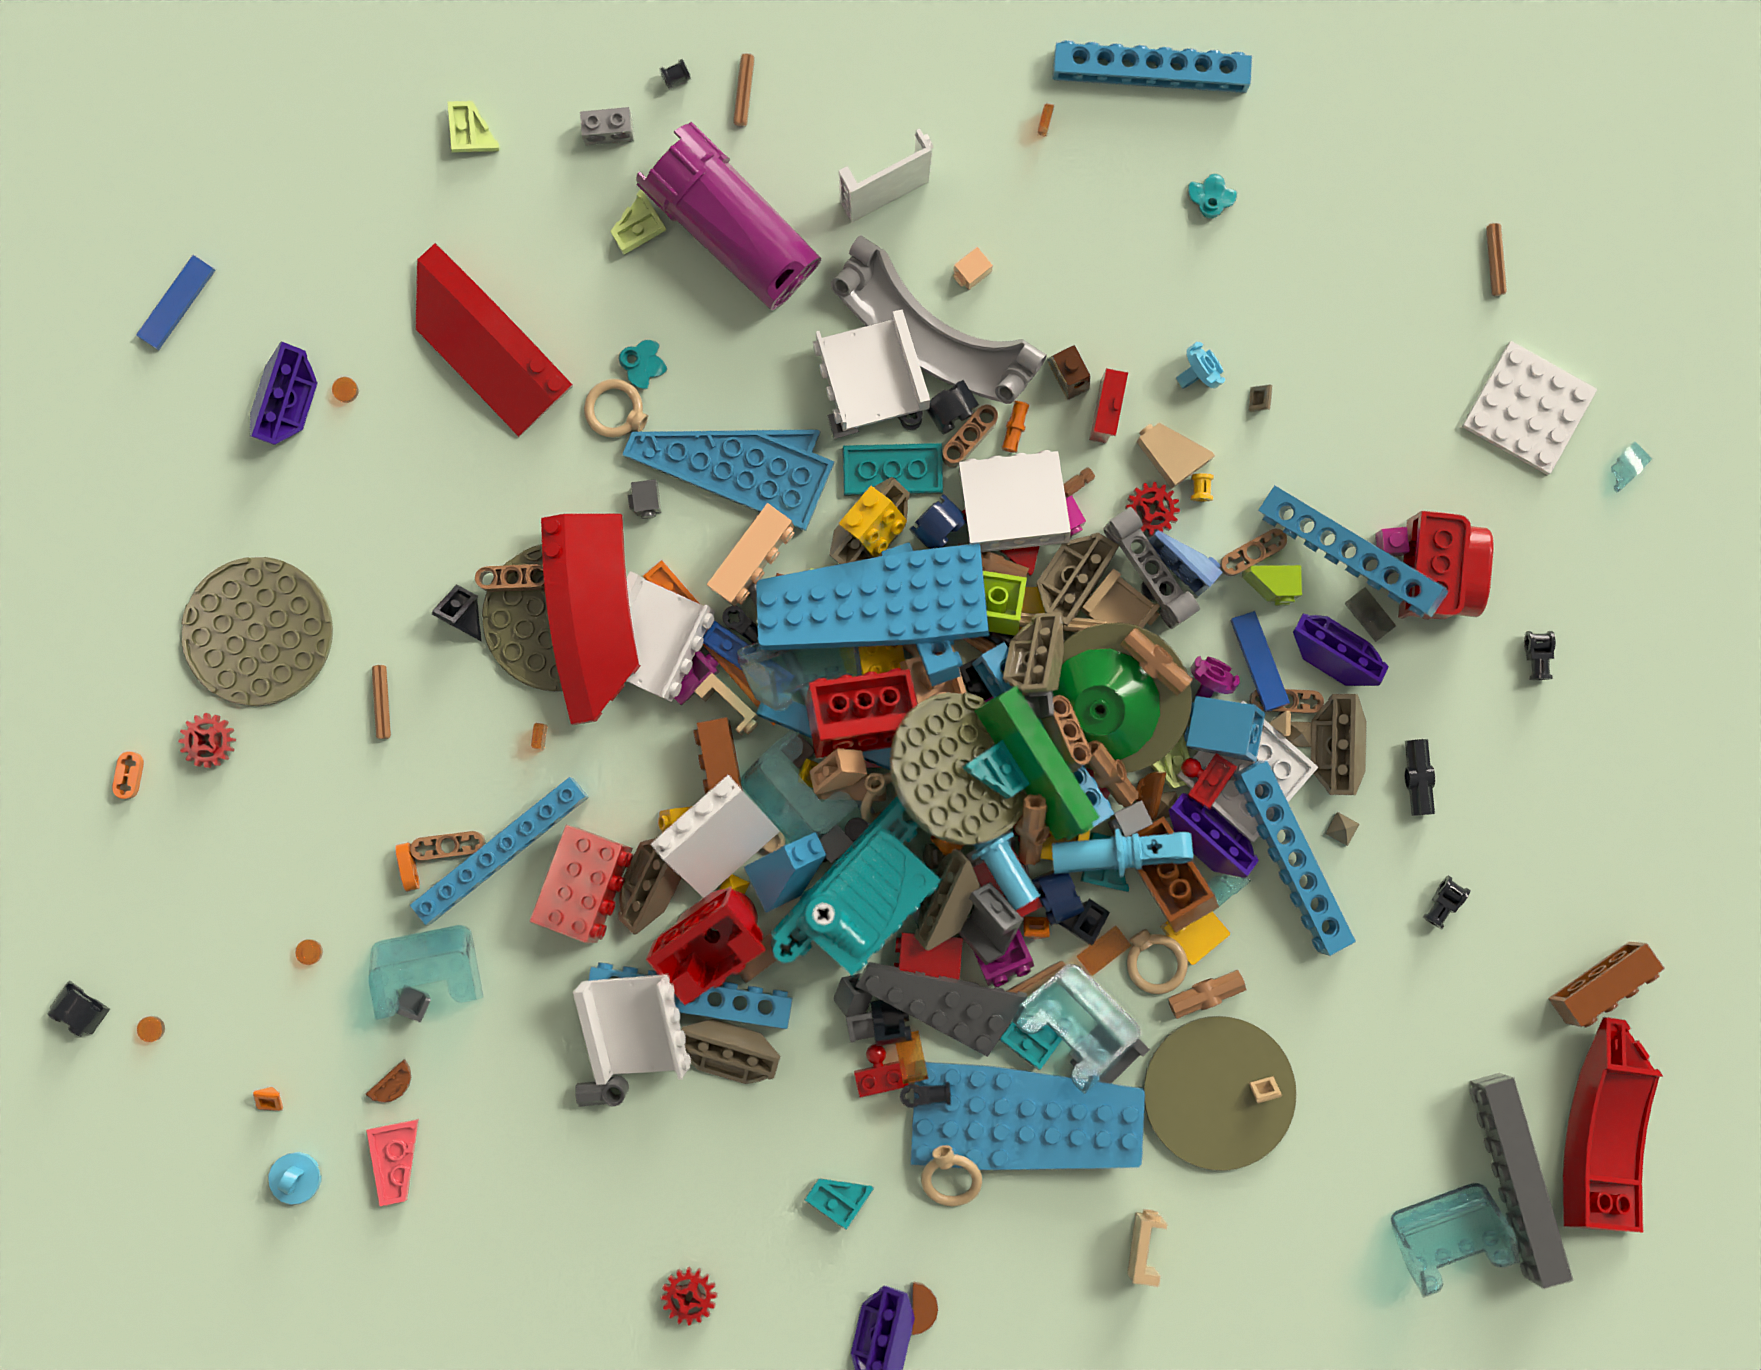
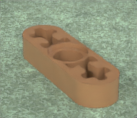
[1220,529,1287,576]
[1249,689,1324,714]
[410,831,485,860]

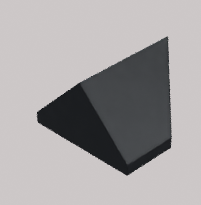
[432,584,482,642]
[1058,898,1110,946]

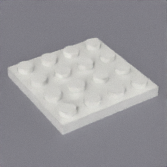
[1461,341,1597,475]
[1176,701,1318,843]

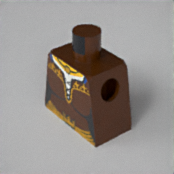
[1046,345,1091,400]

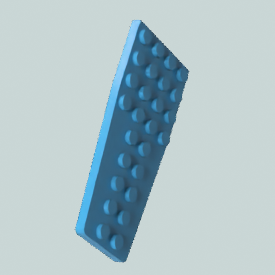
[756,544,989,650]
[911,1061,1145,1170]

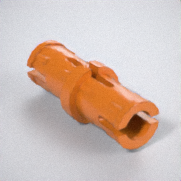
[1001,401,1029,453]

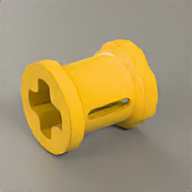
[1191,473,1214,502]

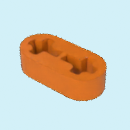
[112,752,144,799]
[395,842,420,892]

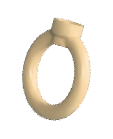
[584,379,648,438]
[861,772,897,823]
[1127,929,1188,994]
[921,1145,982,1206]

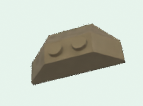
[829,477,910,564]
[1036,532,1120,626]
[1003,612,1064,693]
[1311,694,1367,795]
[618,837,682,934]
[914,849,980,950]
[681,1019,780,1084]

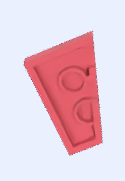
[367,1119,419,1206]

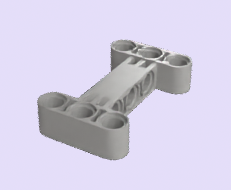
[1103,507,1200,629]

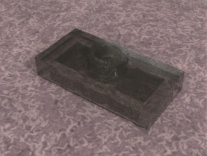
[1345,587,1396,642]

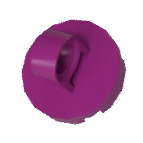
[1190,656,1240,700]

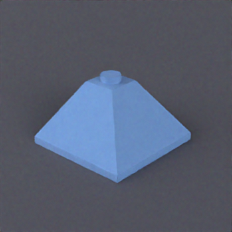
[1149,530,1223,597]

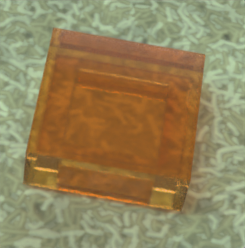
[1037,103,1054,136]
[531,723,548,750]

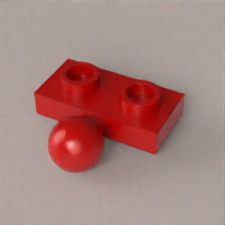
[1181,753,1237,810]
[854,1044,909,1097]

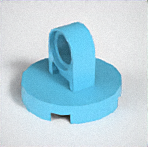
[1176,342,1225,389]
[268,1152,322,1205]

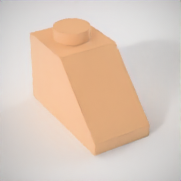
[810,748,867,794]

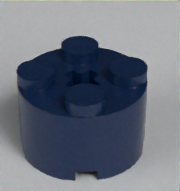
[909,494,966,549]
[1031,870,1084,926]

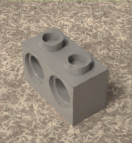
[580,107,634,145]
[1108,801,1153,837]

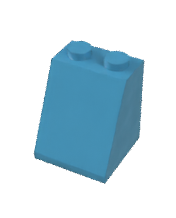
[1185,696,1265,762]
[744,832,826,913]

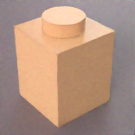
[953,247,993,290]

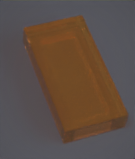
[1076,925,1132,976]
[896,1030,929,1084]

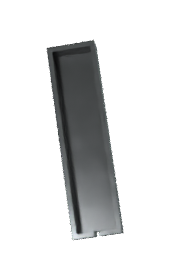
[1470,1073,1573,1289]

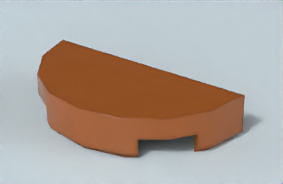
[1136,771,1167,821]
[365,1059,411,1102]
[912,1281,938,1335]

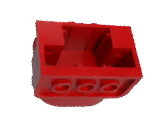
[1398,511,1494,619]
[646,887,765,1005]

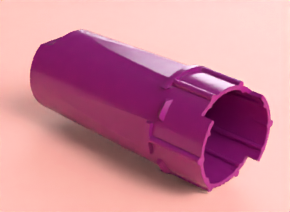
[636,122,821,310]

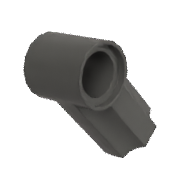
[575,1076,629,1107]

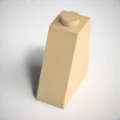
[1137,423,1215,489]

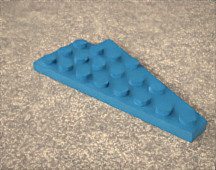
[622,430,834,531]

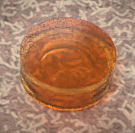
[332,377,359,403]
[295,939,323,965]
[137,1016,165,1042]

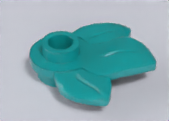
[1188,173,1237,219]
[619,340,667,389]

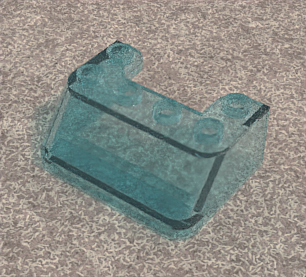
[737,642,862,711]
[741,729,858,843]
[368,925,484,1020]
[1012,964,1141,1094]
[1391,1183,1520,1297]

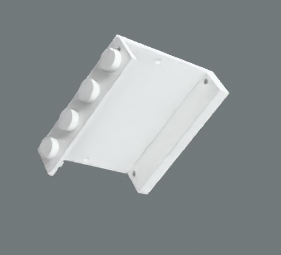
[839,128,933,223]
[813,309,930,431]
[959,450,1071,552]
[626,571,715,702]
[651,775,780,898]
[573,975,691,1085]

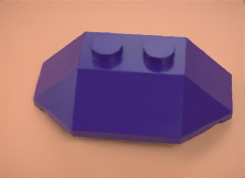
[250,341,318,445]
[1293,613,1389,686]
[1169,793,1259,878]
[851,1285,915,1370]

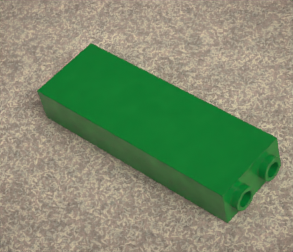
[975,686,1100,841]

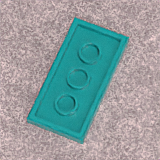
[843,443,943,496]

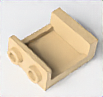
[1080,568,1160,628]
[695,673,759,736]
[1127,1209,1167,1287]

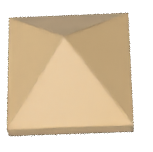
[1269,711,1291,737]
[1249,1076,1282,1103]

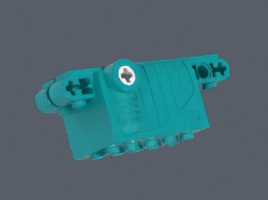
[770,795,941,976]

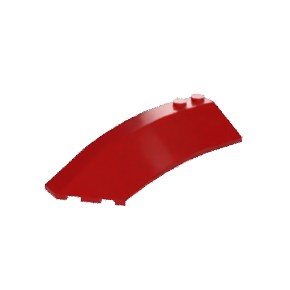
[416,243,573,437]
[541,514,641,725]
[1563,1017,1664,1233]

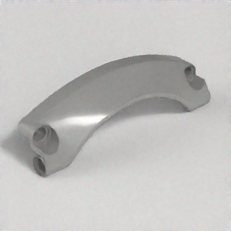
[831,235,1047,404]

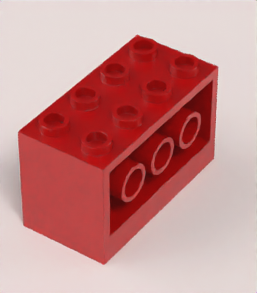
[805,668,917,758]

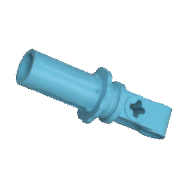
[1052,829,1193,877]
[971,832,1040,910]

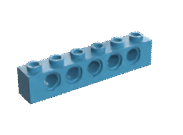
[881,542,963,686]

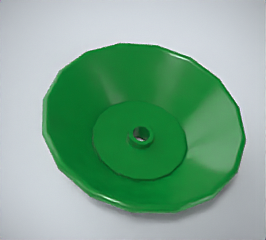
[1052,649,1160,760]

